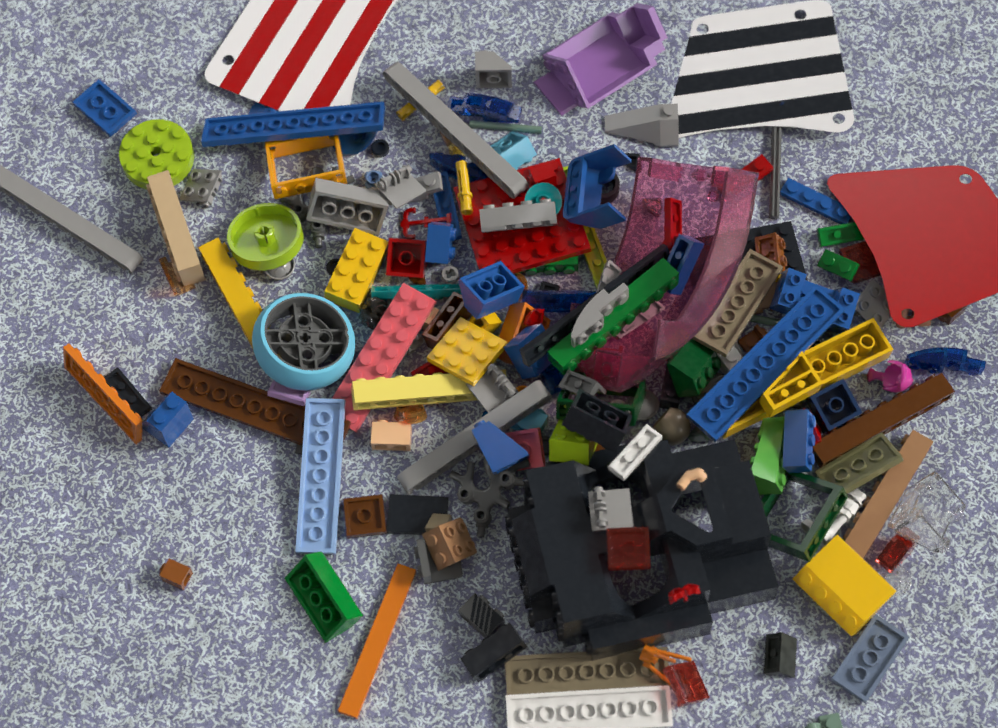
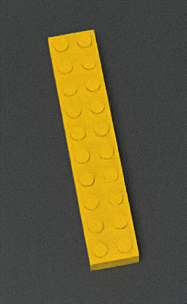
[722,318,894,439]

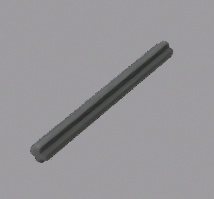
[769,126,782,220]

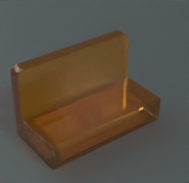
[159,256,195,297]

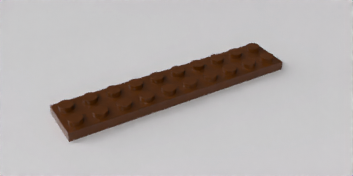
[159,358,351,446]

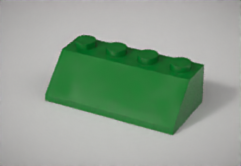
[284,551,363,643]

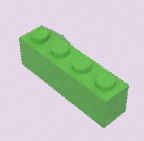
[750,416,786,495]

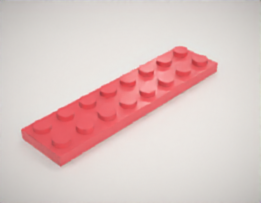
[332,283,437,433]

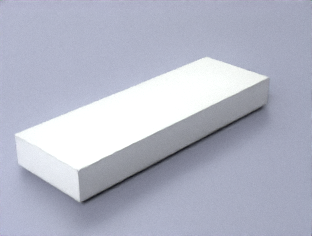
[608,424,662,481]

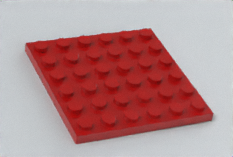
[453,158,591,274]

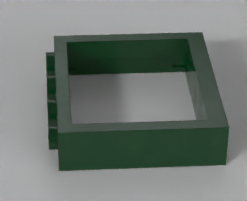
[556,372,646,427]
[761,470,848,562]

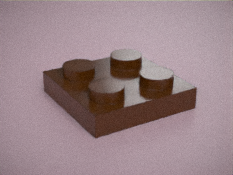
[343,494,387,538]

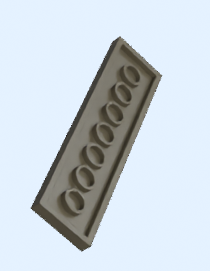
[505,647,671,695]

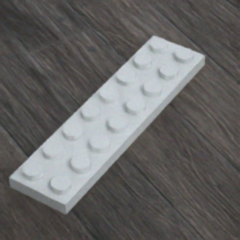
[506,685,673,728]

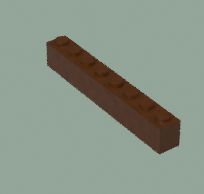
[812,373,955,468]

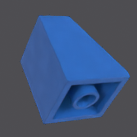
[142,392,194,448]
[472,420,529,475]

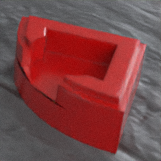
[523,309,545,326]

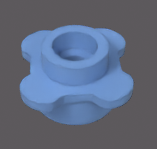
[364,170,383,189]

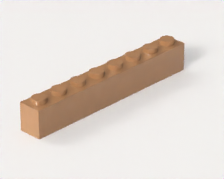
[843,430,934,559]

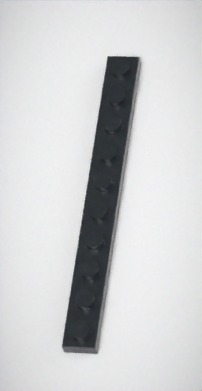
[519,244,670,367]

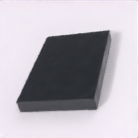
[387,494,449,535]

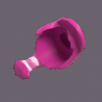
[866,360,913,393]

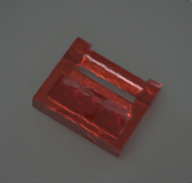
[662,660,710,708]

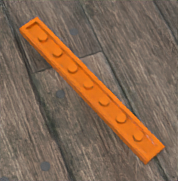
[338,563,417,719]

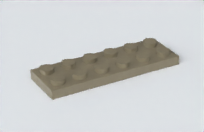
[692,249,783,358]

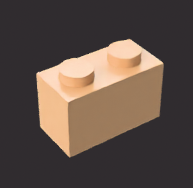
[371,420,412,451]

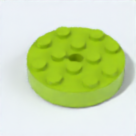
[119,119,194,190]
[227,203,304,271]

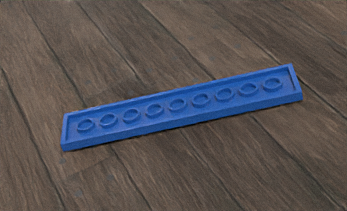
[201,102,385,147]
[686,285,845,442]

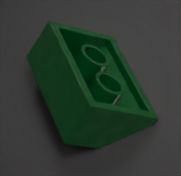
[667,335,721,398]

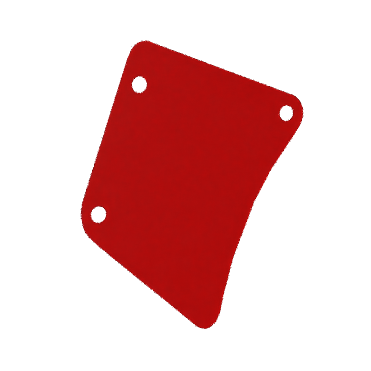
[827,165,998,327]

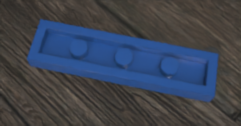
[433,171,462,240]
[780,178,851,225]

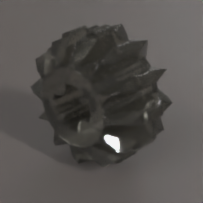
[358,297,389,330]

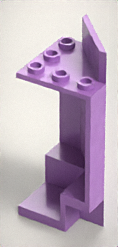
[533,3,668,116]

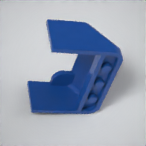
[563,144,631,229]

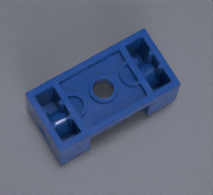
[769,268,860,334]

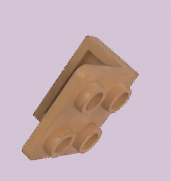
[422,518,477,571]

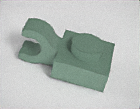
[805,712,843,728]

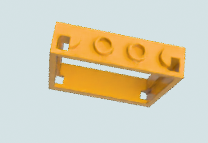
[265,135,347,199]

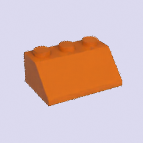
[498,302,551,365]

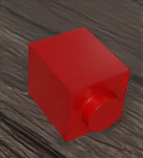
[527,161,557,187]

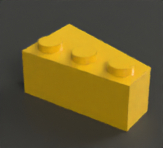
[759,351,823,418]

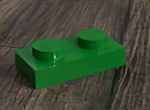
[817,249,860,282]

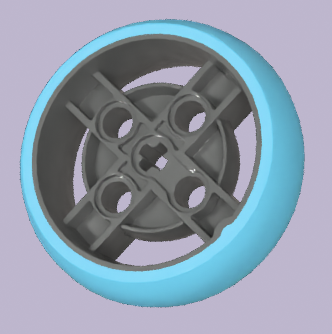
[252,293,355,391]

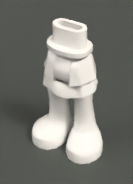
[800,489,867,547]

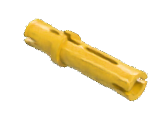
[396,79,445,121]
[455,161,473,215]

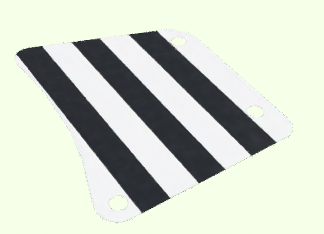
[671,0,854,138]

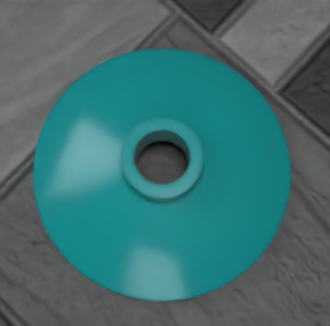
[525,183,562,215]

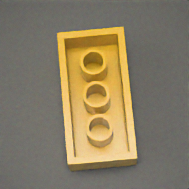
[324,228,389,313]

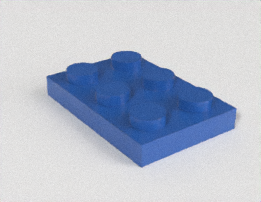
[73,79,137,137]

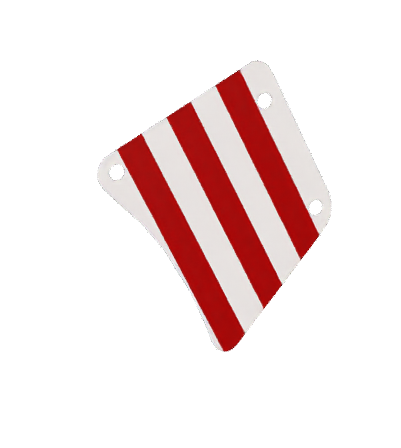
[205,0,398,111]

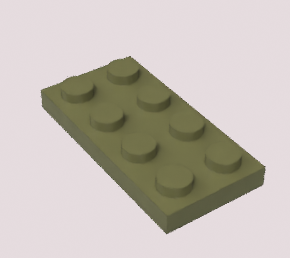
[815,432,904,494]

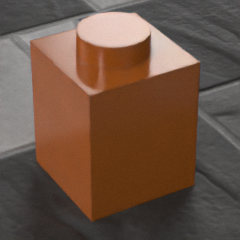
[159,558,193,591]

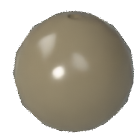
[652,407,691,446]

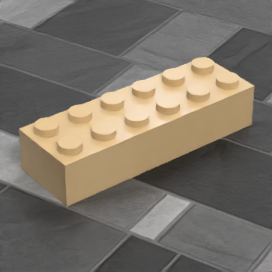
[146,170,205,287]

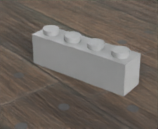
[479,199,557,233]

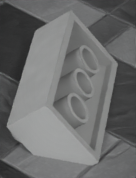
[306,178,389,235]

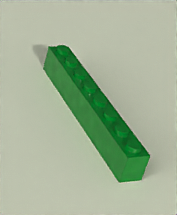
[547,258,679,375]

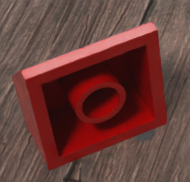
[386,238,428,278]

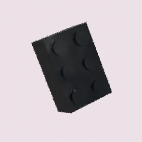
[562,389,632,453]

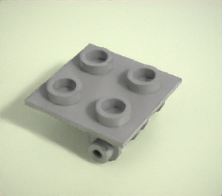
[374,165,426,209]
[179,169,223,208]
[853,279,891,329]
[466,363,518,413]
[588,487,633,531]

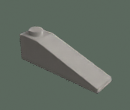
[604,104,679,147]

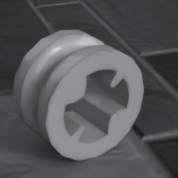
[442,266,459,284]

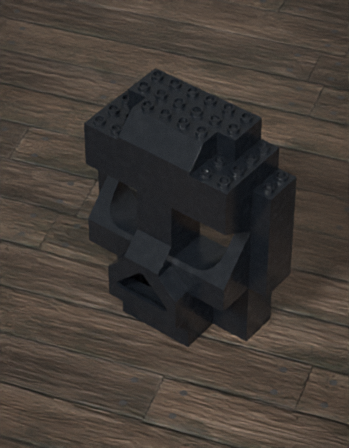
[505,439,779,661]

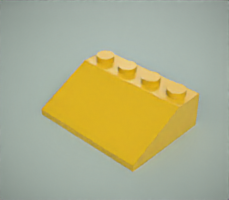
[792,535,897,636]

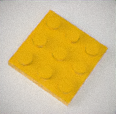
[426,317,507,386]

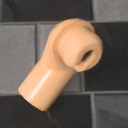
[676,468,707,491]

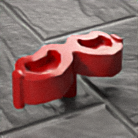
[668,584,701,604]

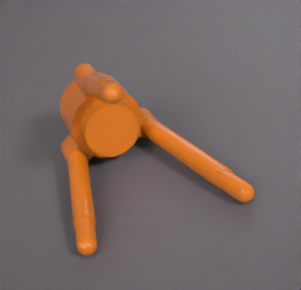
[639,645,692,687]

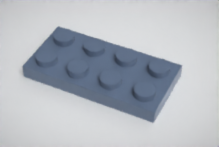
[831,614,910,704]

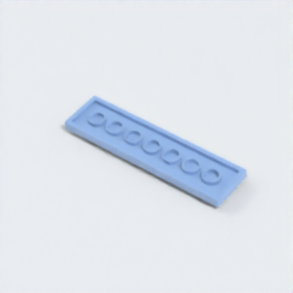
[295,398,346,554]

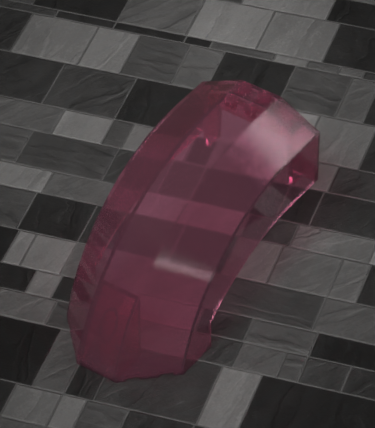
[570,156,759,393]

